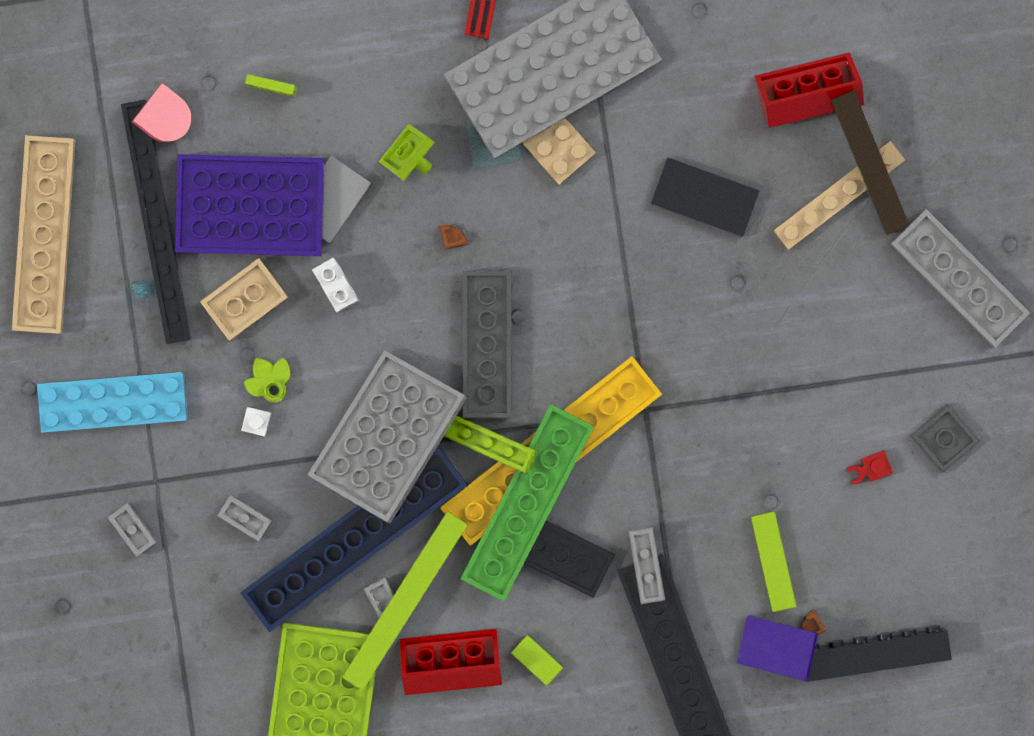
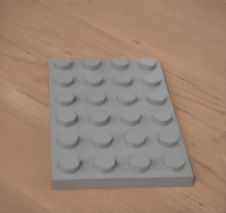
[308,350,467,524]

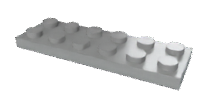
[891,209,1030,348]

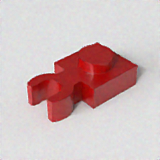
[846,450,893,484]

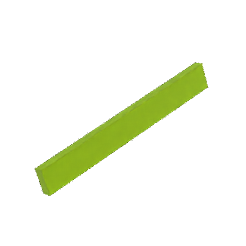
[342,511,468,691]

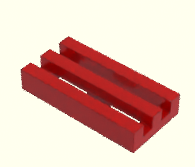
[465,0,496,40]

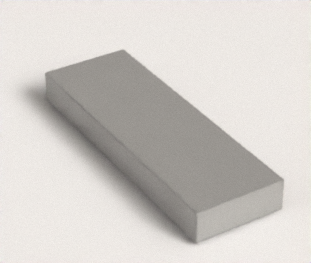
[628,527,665,604]

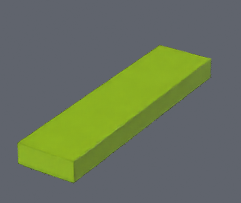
[444,415,538,474]
[750,511,797,612]

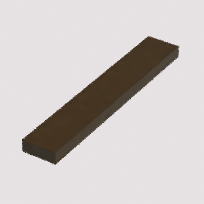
[830,90,909,235]

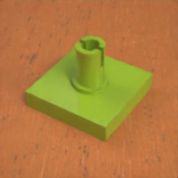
[378,124,435,181]

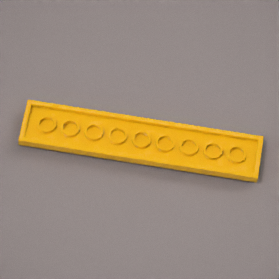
[440,356,662,546]

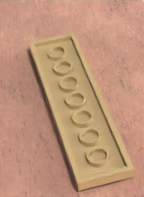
[12,135,76,334]

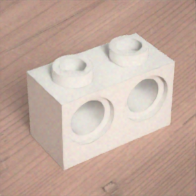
[312,258,360,313]

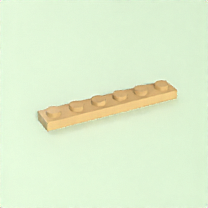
[773,141,905,250]

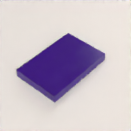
[737,615,818,681]

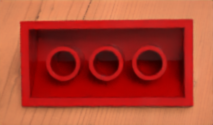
[755,52,864,128]
[400,629,502,695]

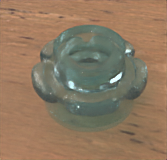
[129,280,154,299]

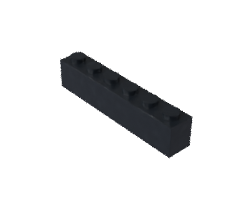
[805,625,952,682]

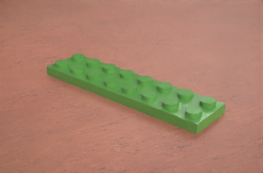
[461,404,594,601]

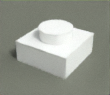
[241,407,272,436]

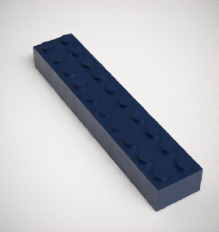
[240,445,468,632]

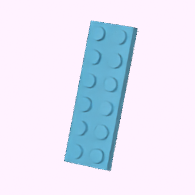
[37,372,188,433]

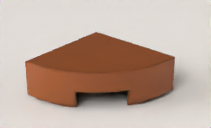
[439,225,469,250]
[801,609,827,635]

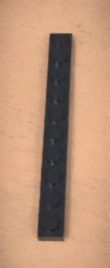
[121,99,191,344]

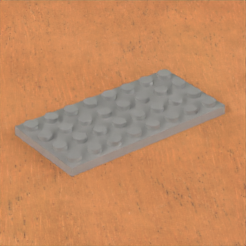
[444,0,662,159]

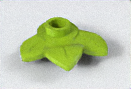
[244,358,291,403]

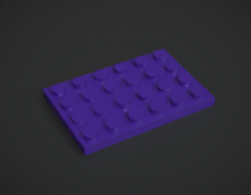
[175,154,325,257]

